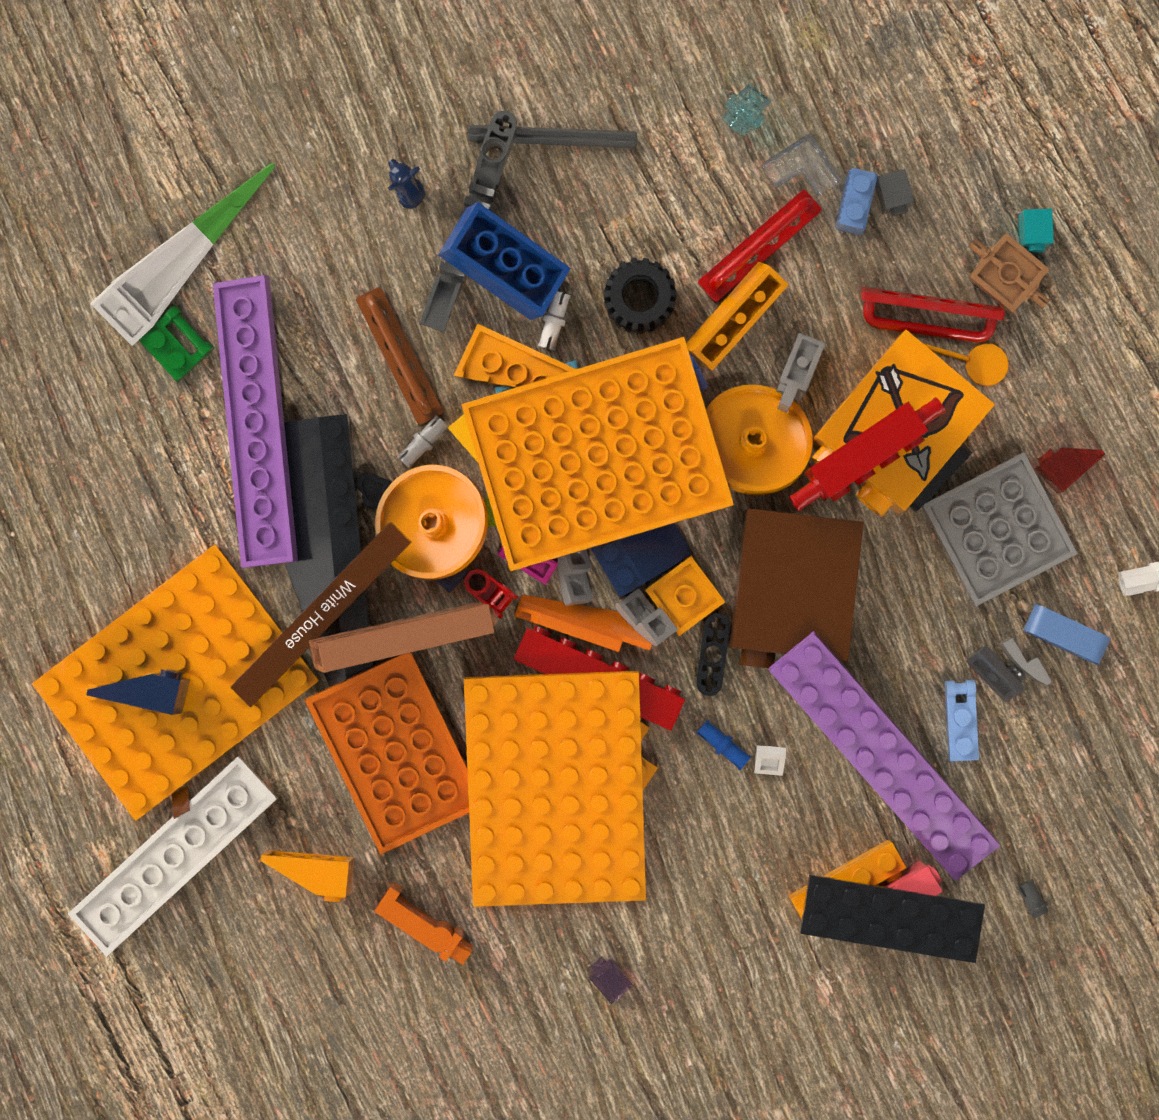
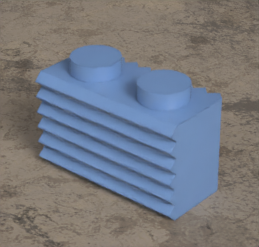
[834,168,878,235]

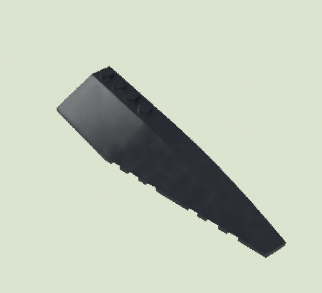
[284,414,375,687]

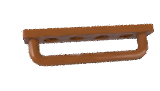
[356,287,444,426]

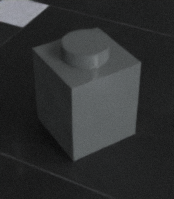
[875,169,914,216]

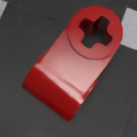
[464,569,519,619]

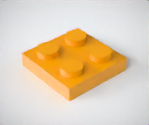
[645,556,725,636]

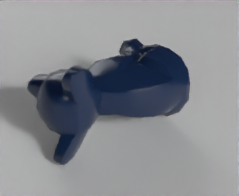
[388,159,425,209]

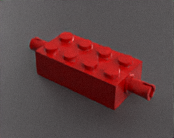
[789,397,946,512]

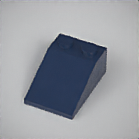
[590,523,693,598]
[86,669,190,715]

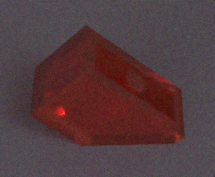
[1034,447,1105,494]

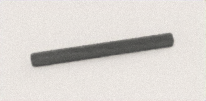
[468,125,637,148]

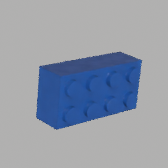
[438,202,571,320]

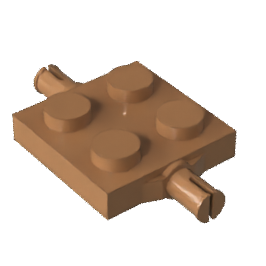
[968,233,1050,314]

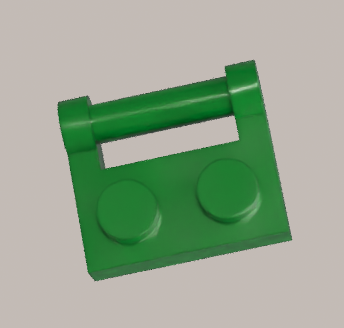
[139,305,215,382]

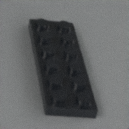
[800,874,985,963]

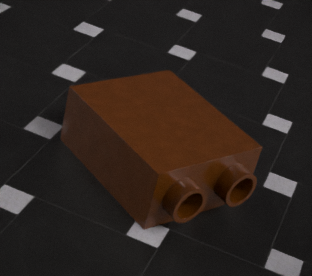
[728,508,864,668]

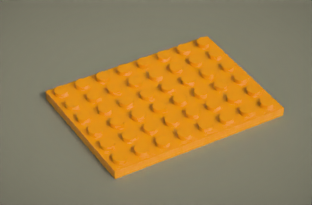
[461,337,734,571]
[32,544,320,821]
[464,671,646,907]

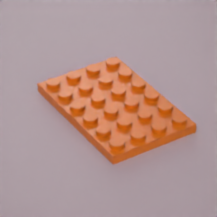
[305,652,469,855]

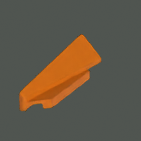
[515,595,652,652]

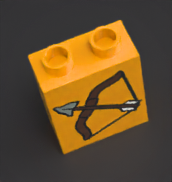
[811,330,995,517]

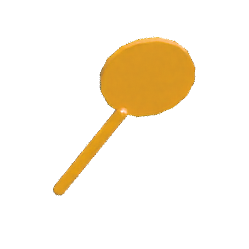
[923,343,1009,386]

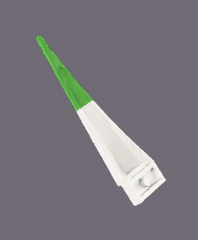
[91,164,275,346]

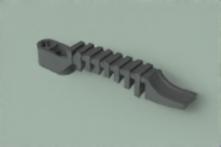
[420,111,517,333]

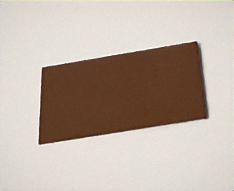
[172,786,190,819]

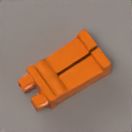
[374,881,473,965]

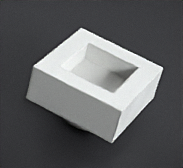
[754,745,786,776]

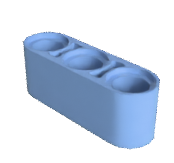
[1023,604,1111,665]

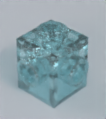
[722,84,771,136]

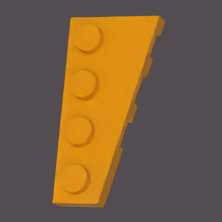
[453,324,576,388]

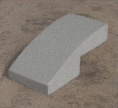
[558,549,593,606]
[615,588,678,646]
[998,638,1052,685]

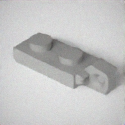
[776,333,826,413]

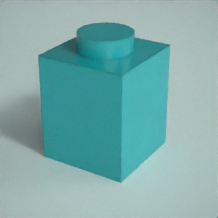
[1018,209,1054,253]

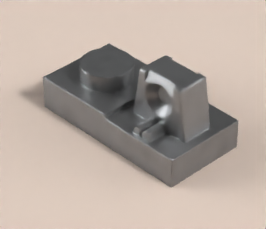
[966,645,1026,702]

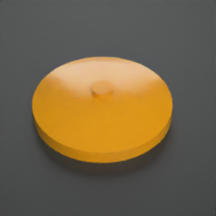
[706,385,813,495]
[375,465,488,580]

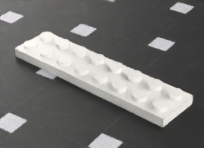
[68,756,278,956]

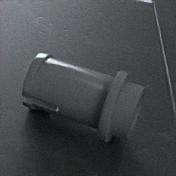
[1016,879,1049,918]

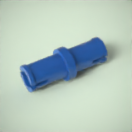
[696,720,752,770]

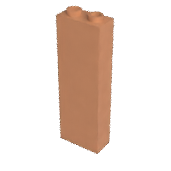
[309,602,496,673]

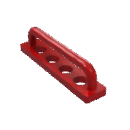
[698,190,822,303]
[860,287,1005,343]

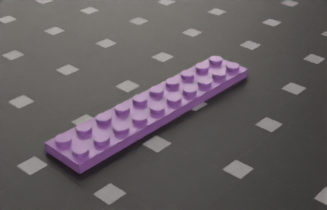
[213,275,298,568]
[769,631,1000,881]

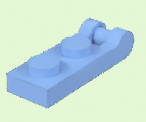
[945,679,979,761]

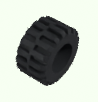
[604,258,677,334]

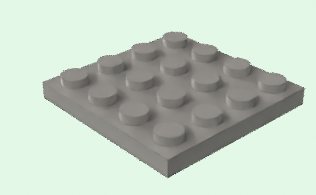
[922,452,1078,607]

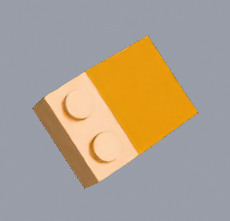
[260,850,354,902]

